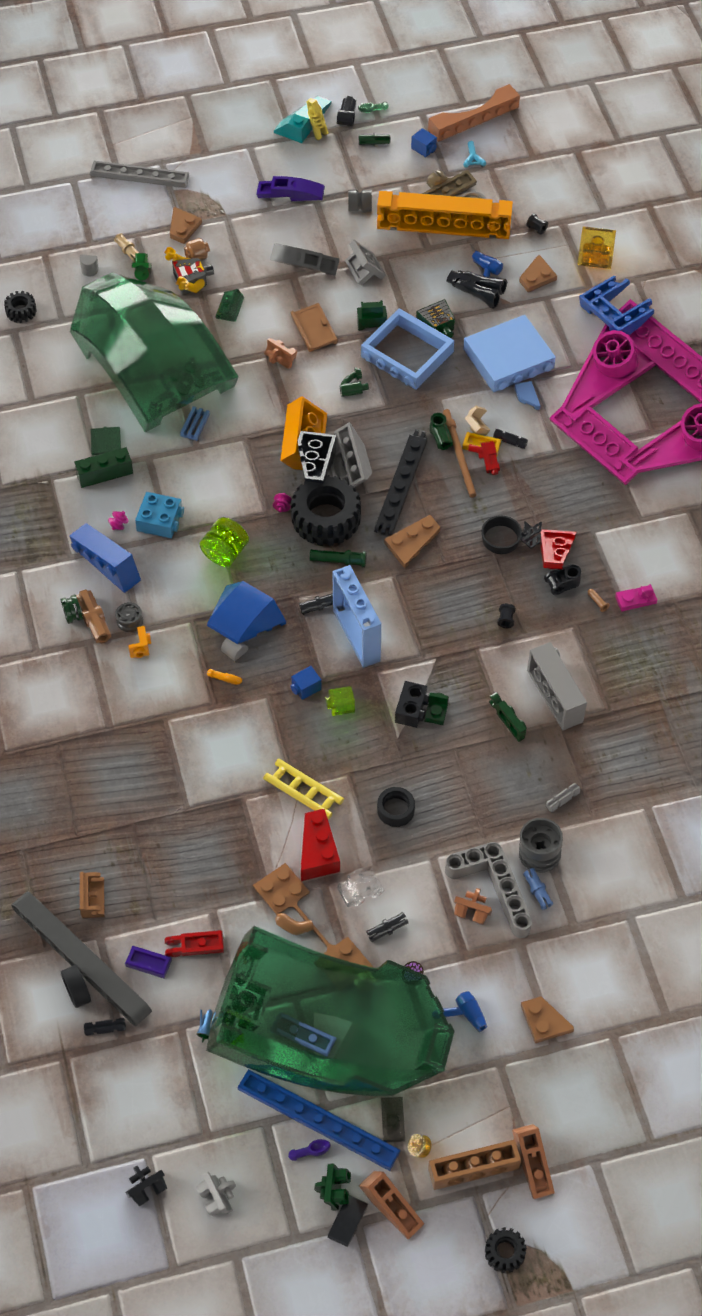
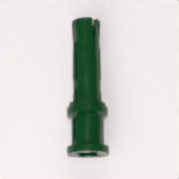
[310,549,367,568]

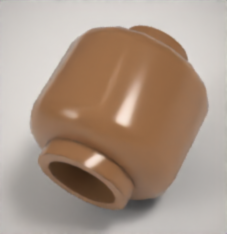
[184,238,210,261]

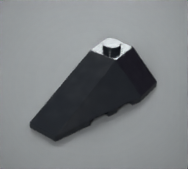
[297,431,336,483]

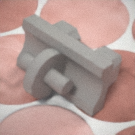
[196,1172,236,1216]

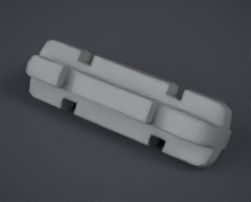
[546,783,581,812]

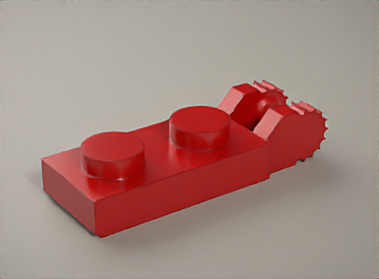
[164,930,224,957]

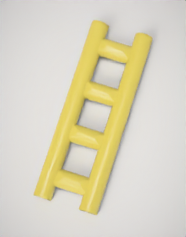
[263,759,344,819]

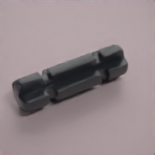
[493,429,528,449]
[84,1018,126,1036]

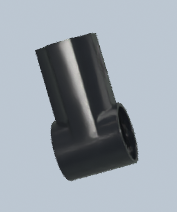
[337,96,356,126]

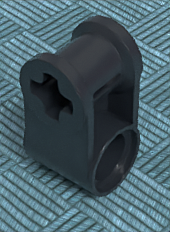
[544,564,581,595]

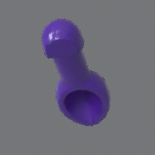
[288,1139,331,1161]

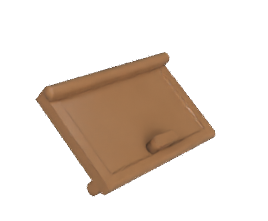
[290,303,338,352]

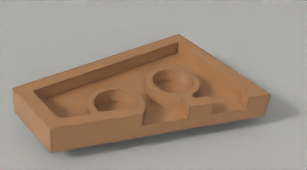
[384,515,440,568]

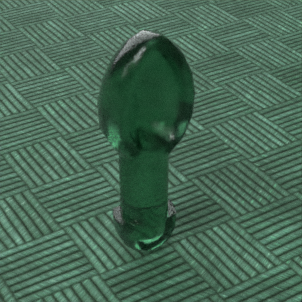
[358,102,389,113]

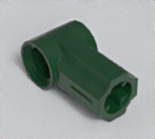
[429,413,453,450]

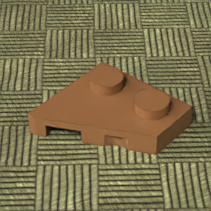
[170,207,202,244]
[519,255,557,293]
[521,996,574,1043]

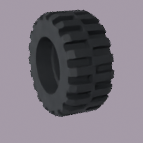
[291,475,361,546]

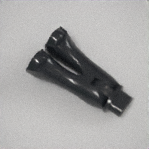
[446,270,508,309]

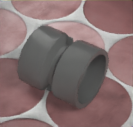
[348,190,372,212]

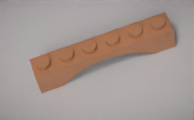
[428,84,520,142]

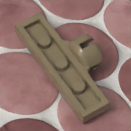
[422,170,477,196]

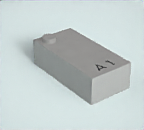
[527,642,587,731]

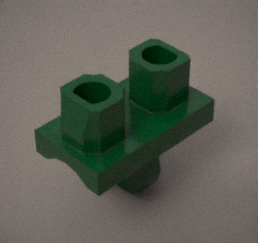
[314,1163,351,1211]

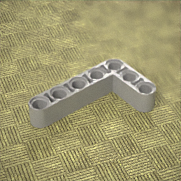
[445,842,532,938]

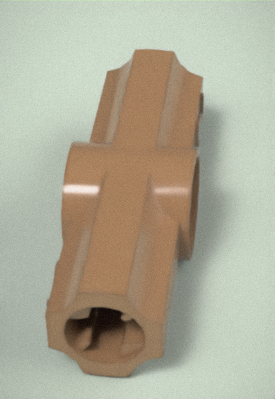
[76,589,111,644]

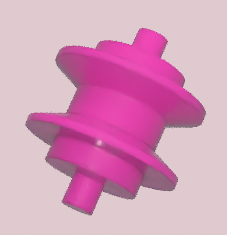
[273,493,292,512]
[108,511,129,530]

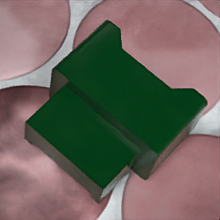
[357,300,387,331]

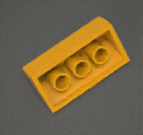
[280,396,327,470]

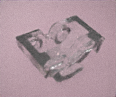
[337,868,384,908]

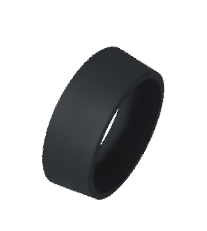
[481,515,522,554]

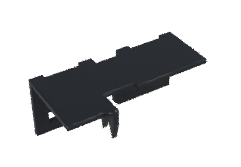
[520,521,542,549]

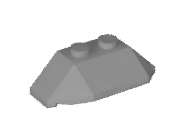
[331,422,372,487]

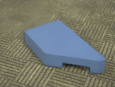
[514,381,540,410]

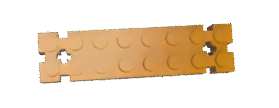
[377,191,513,239]

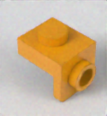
[128,626,151,658]

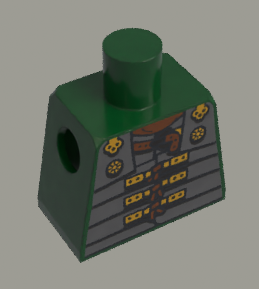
[416,299,455,338]

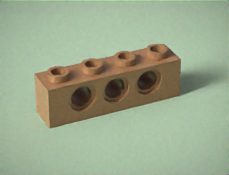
[428,1139,521,1190]

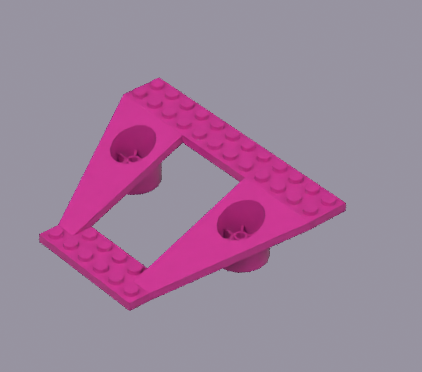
[550,299,702,486]

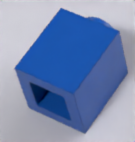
[411,128,437,157]
[290,666,322,700]

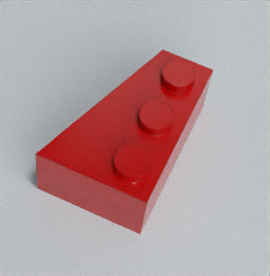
[301,809,340,881]

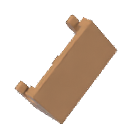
[80,872,105,918]

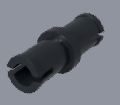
[299,593,333,615]
[366,912,409,943]

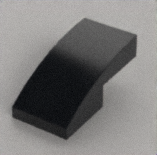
[327,1195,368,1247]

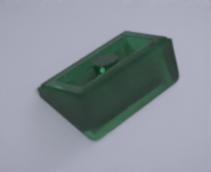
[215,289,244,322]

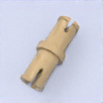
[114,233,139,263]

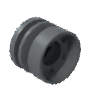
[519,818,563,872]

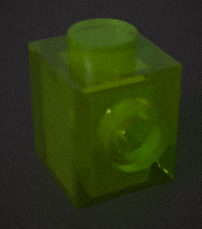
[325,686,355,716]

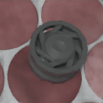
[115,602,143,632]

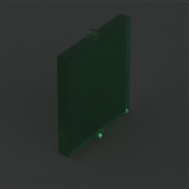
[91,426,121,455]

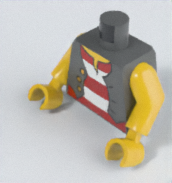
[164,247,214,296]

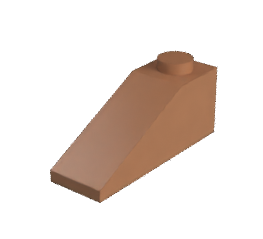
[512,1124,555,1199]
[359,1171,424,1239]

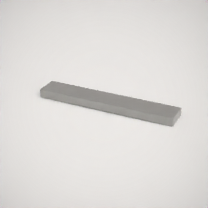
[90,161,189,188]

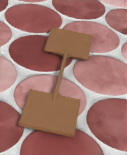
[253,863,373,991]

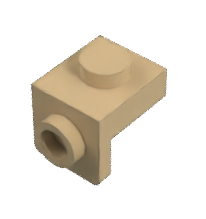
[465,405,490,435]

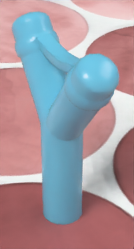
[463,141,486,168]

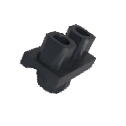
[125,1166,167,1206]

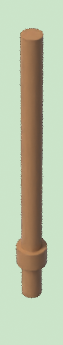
[443,409,476,498]

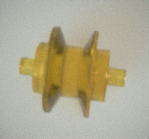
[408,1134,432,1158]

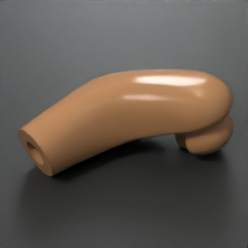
[275,913,314,935]

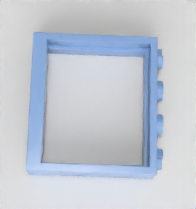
[361,308,454,390]
[332,565,382,668]

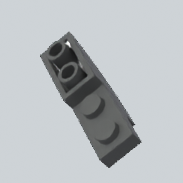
[270,243,340,276]

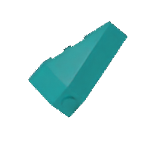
[274,96,332,143]

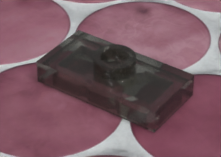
[381,1097,405,1142]

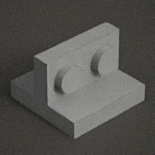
[345,240,386,286]

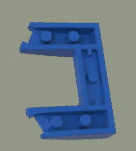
[579,276,654,335]

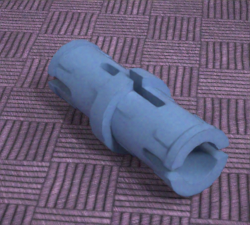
[523,868,553,910]

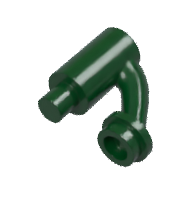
[339,367,369,397]

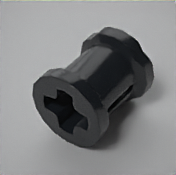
[526,214,549,235]
[497,603,516,628]

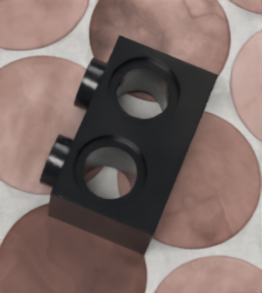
[395,681,429,728]

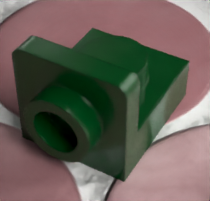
[424,692,449,725]

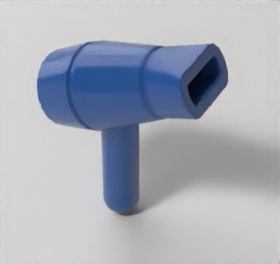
[472,251,503,277]
[433,991,487,1032]

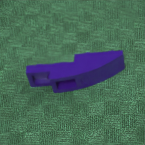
[256,176,325,201]

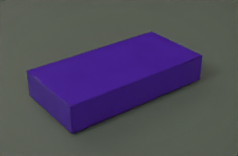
[125,945,172,979]

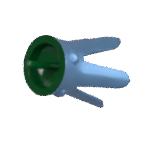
[196,1009,222,1043]

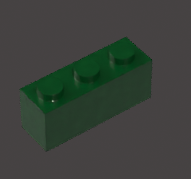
[74,447,133,488]

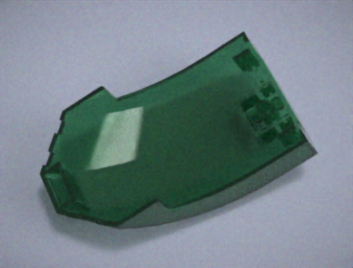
[70,272,239,432]
[206,926,455,1096]

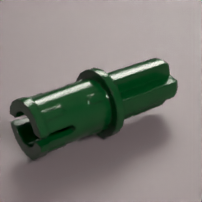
[359,133,391,146]

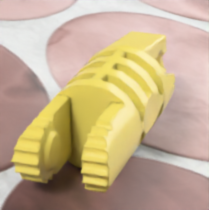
[306,98,328,140]

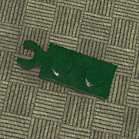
[489,692,527,742]

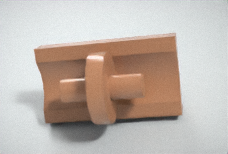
[264,338,297,369]
[454,888,492,925]

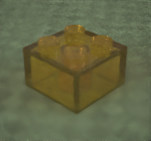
[577,227,616,269]

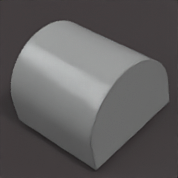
[80,255,99,276]
[221,638,248,662]

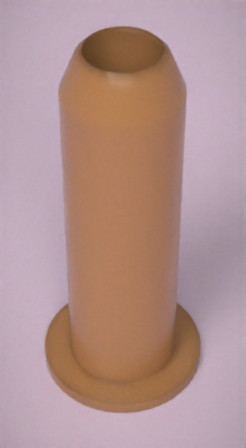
[588,589,610,612]

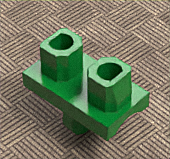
[132,253,152,281]

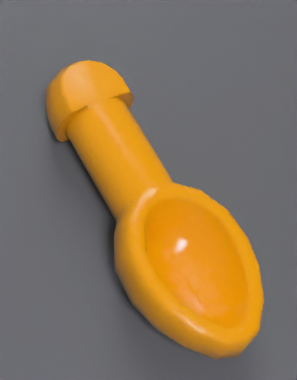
[207,669,242,685]

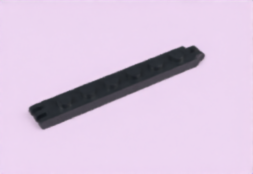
[374,429,428,536]

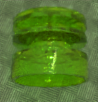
[199,517,249,567]

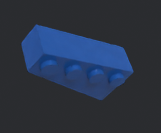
[69,523,141,593]

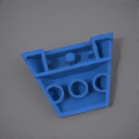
[207,581,286,644]

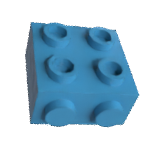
[135,492,184,539]

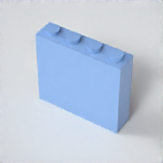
[463,315,556,392]

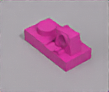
[615,584,657,612]

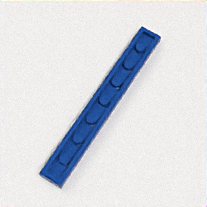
[238,1069,401,1171]

